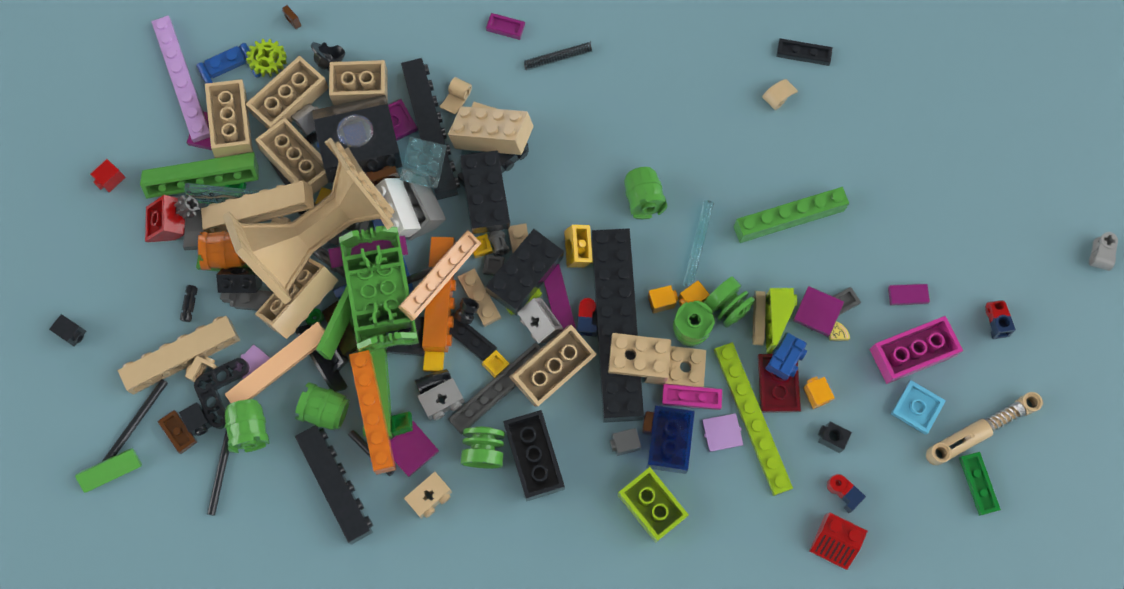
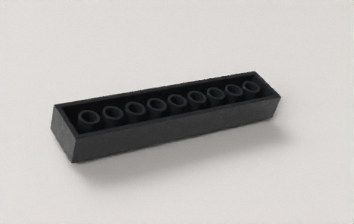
[591,228,644,423]

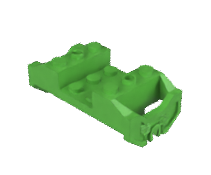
[339,226,419,352]

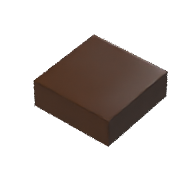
[282,5,301,29]
[642,411,654,435]

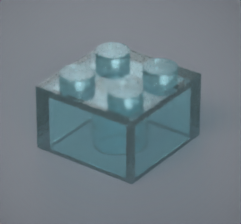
[400,137,447,189]

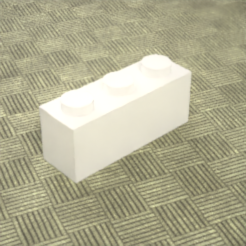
[375,178,421,237]

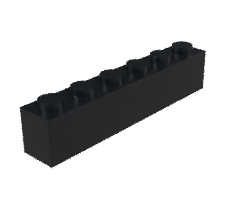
[295,425,374,545]

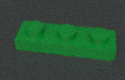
[959,452,1001,516]

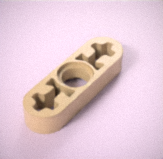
[752,291,766,346]

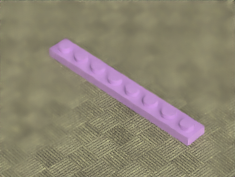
[151,15,210,143]

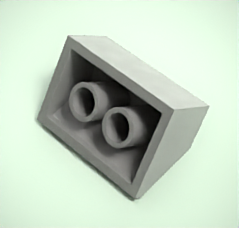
[402,172,446,240]

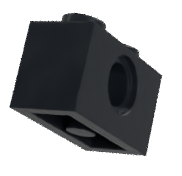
[216,268,262,293]

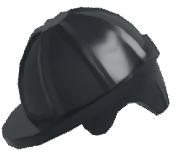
[311,42,345,71]

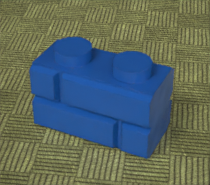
[765,332,807,380]

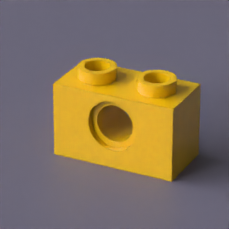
[564,225,593,268]

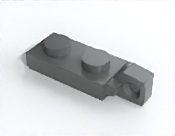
[220,290,273,311]

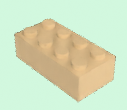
[246,56,329,129]
[205,79,253,158]
[448,106,534,155]
[255,117,328,194]
[255,258,339,339]
[509,325,597,407]

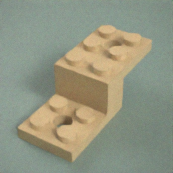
[608,333,706,388]

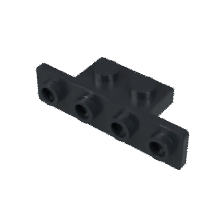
[295,325,349,392]

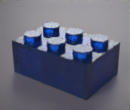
[646,405,695,474]

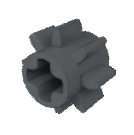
[174,195,200,219]

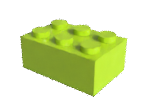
[617,467,689,543]

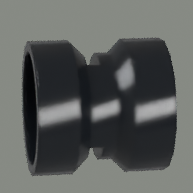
[454,297,479,324]

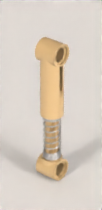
[926,392,1043,466]

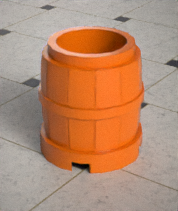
[198,231,246,270]

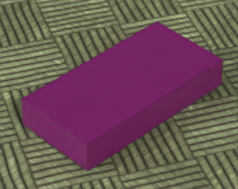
[486,13,525,40]
[888,284,930,305]

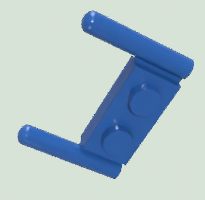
[197,43,261,84]

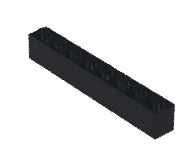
[401,58,460,200]

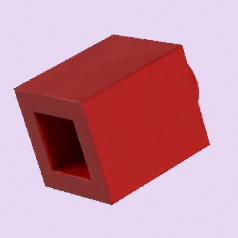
[90,159,126,192]

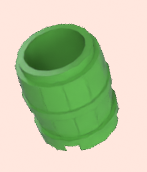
[624,167,668,220]
[673,301,715,347]
[295,382,350,430]
[225,399,270,453]

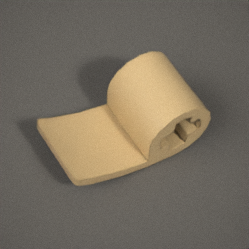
[440,77,472,115]
[762,79,798,110]

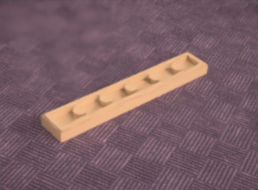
[398,230,481,321]
[225,322,325,403]

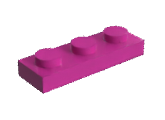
[662,384,722,410]

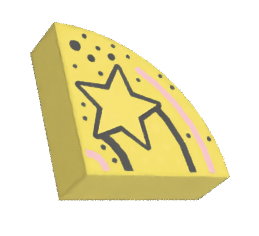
[829,321,850,341]

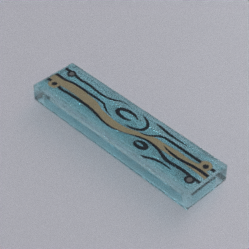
[184,183,259,204]

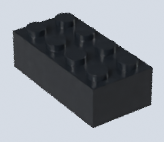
[460,150,510,234]
[485,229,564,316]
[503,410,565,502]

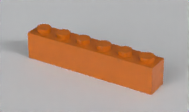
[422,237,457,352]
[349,350,396,475]

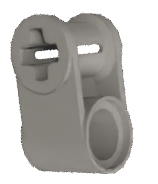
[1089,232,1118,271]

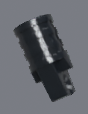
[415,369,451,395]

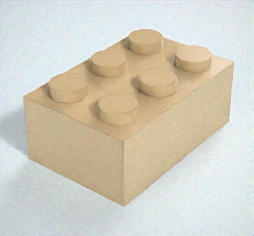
[329,60,388,105]

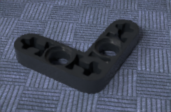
[194,358,250,429]

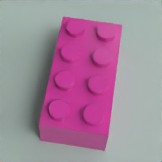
[869,316,963,384]

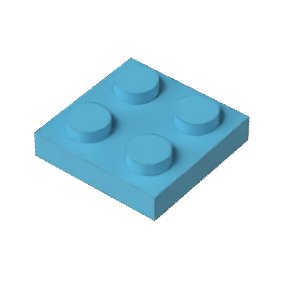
[891,380,946,435]

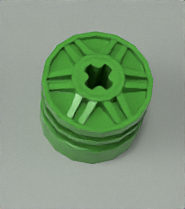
[704,276,756,328]
[461,426,505,469]

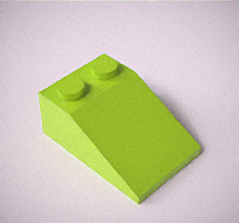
[765,288,797,354]

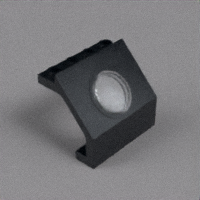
[312,95,403,183]

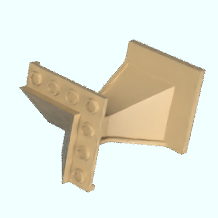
[223,138,395,304]

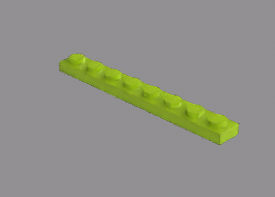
[714,342,793,496]

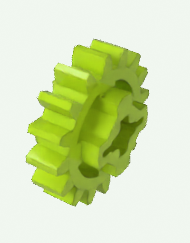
[246,39,287,77]

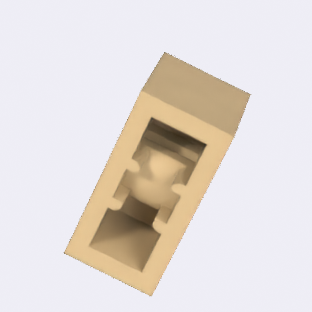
[404,472,452,519]

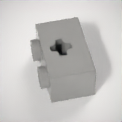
[517,298,563,343]
[417,378,465,421]

